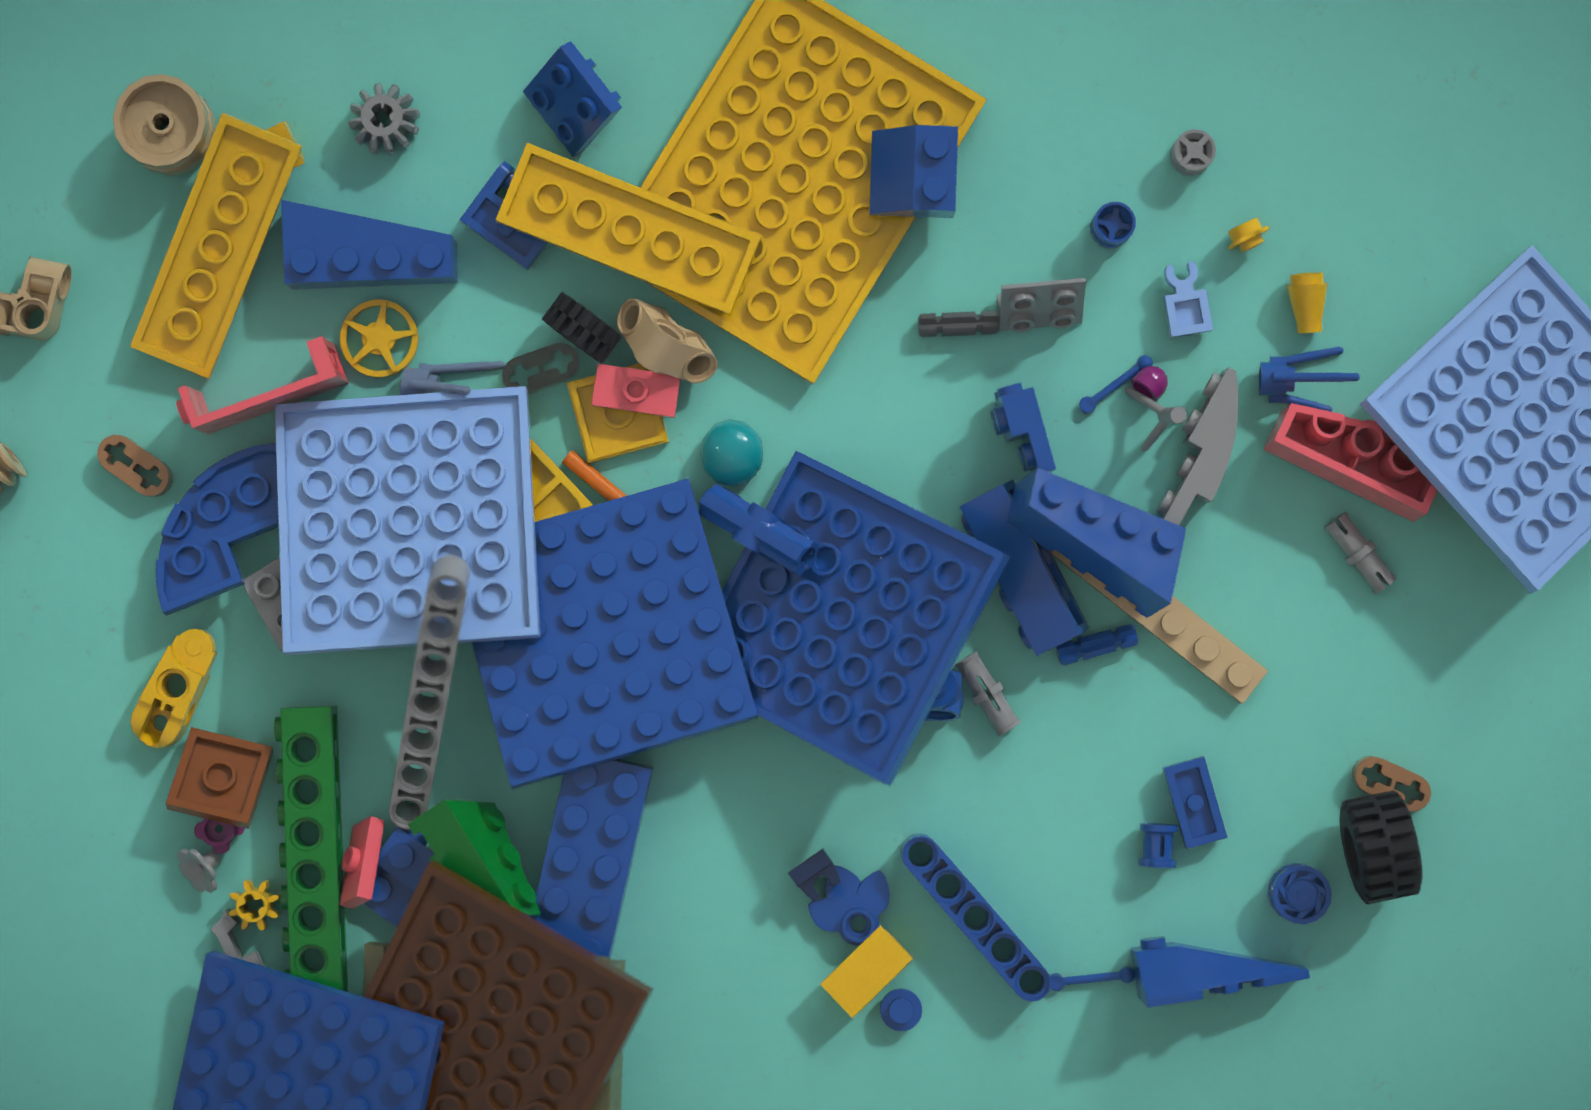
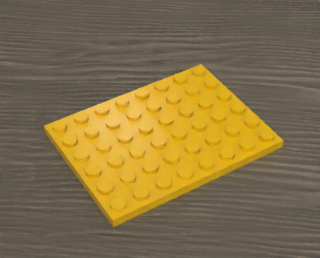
[640,0,987,385]

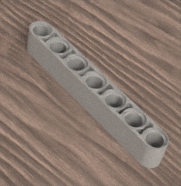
[389,555,470,829]

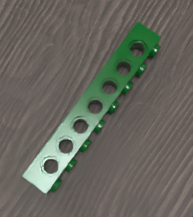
[274,706,348,992]

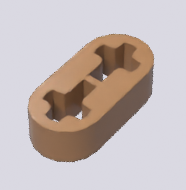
[97,435,173,497]
[1352,756,1431,812]

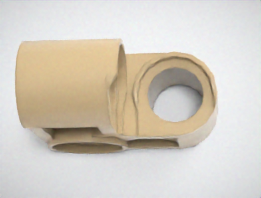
[0,256,72,340]
[617,298,718,384]

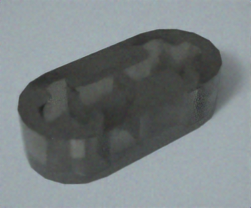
[502,343,580,395]

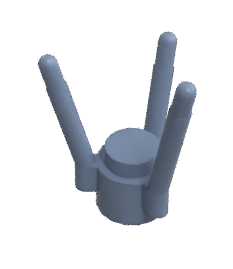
[400,361,505,395]

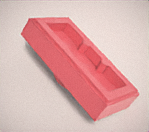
[592,364,681,418]
[339,816,385,909]

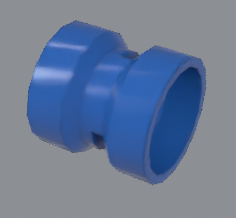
[1090,202,1136,248]

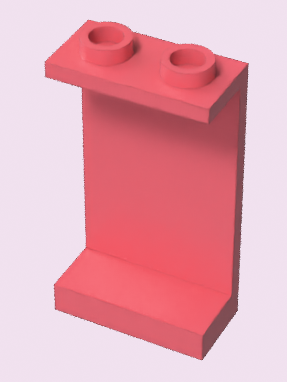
[176,336,349,434]

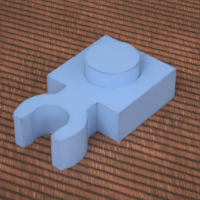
[1163,261,1213,338]

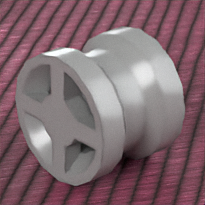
[1170,129,1216,176]

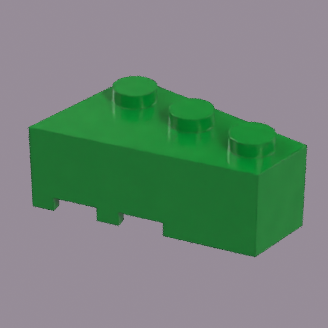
[408,800,541,919]

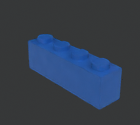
[959,480,1090,656]

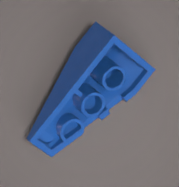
[1131,936,1310,1007]

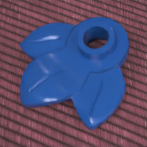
[808,865,890,946]

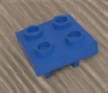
[523,41,622,157]

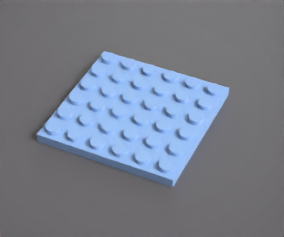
[1360,245,1591,594]
[275,386,540,656]

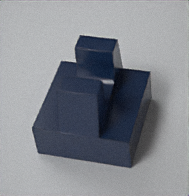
[788,848,841,901]

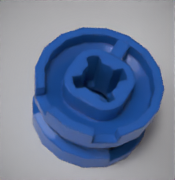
[1268,863,1332,924]

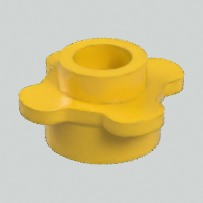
[1227,217,1270,253]

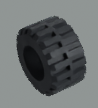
[1339,790,1423,905]

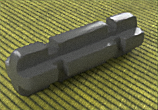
[918,311,1000,337]

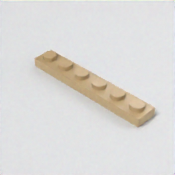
[1051,550,1268,704]

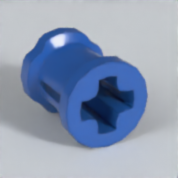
[1138,823,1178,868]

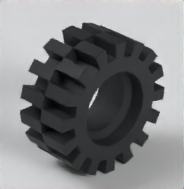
[542,292,622,364]

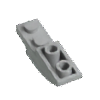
[1156,367,1238,525]

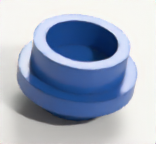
[880,988,922,1031]

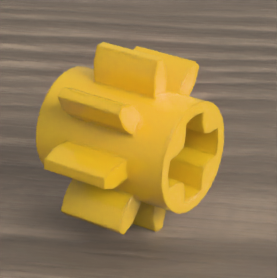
[229,879,281,931]

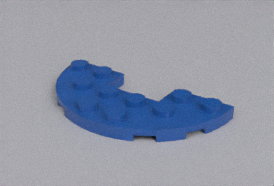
[156,443,279,616]

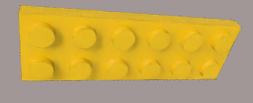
[130,113,303,379]
[496,143,761,316]

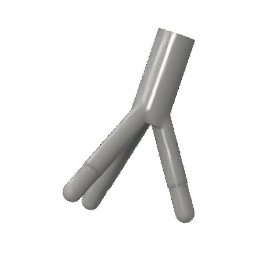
[1125,387,1187,451]

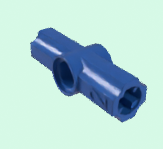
[698,484,819,576]

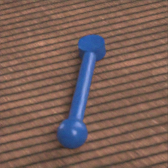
[1079,355,1153,414]
[1050,967,1135,991]

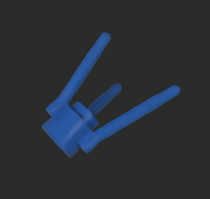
[1259,346,1360,412]

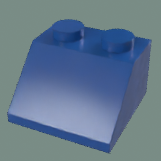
[870,125,958,218]

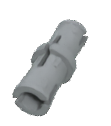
[1324,512,1397,594]
[955,651,1021,736]

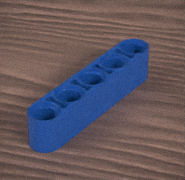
[900,833,1051,1002]

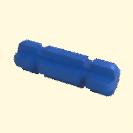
[1056,624,1138,665]

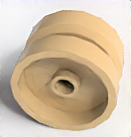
[113,74,216,176]

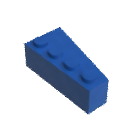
[281,200,458,290]
[1007,468,1186,618]

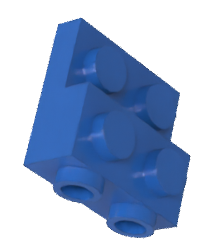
[990,383,1056,473]
[364,827,435,927]

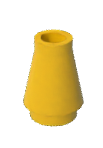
[1286,272,1328,333]

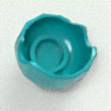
[700,419,763,487]

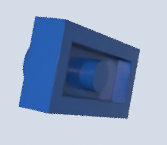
[1162,756,1227,849]

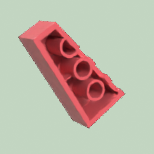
[1263,403,1437,522]

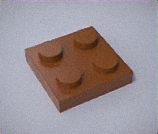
[166,727,273,829]

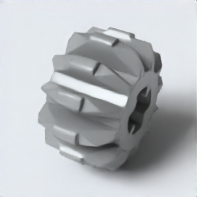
[348,83,420,155]

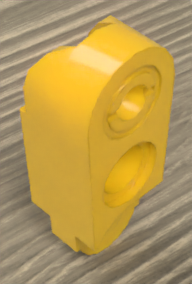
[130,629,218,748]

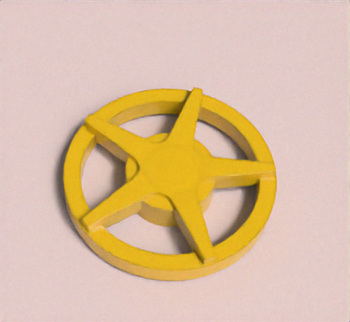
[340,299,419,378]

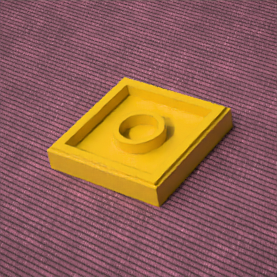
[567,363,669,464]

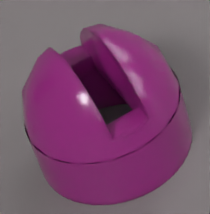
[1131,366,1168,402]

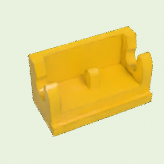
[820,925,914,1018]

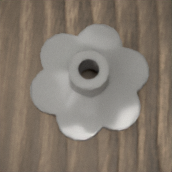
[177,848,220,893]

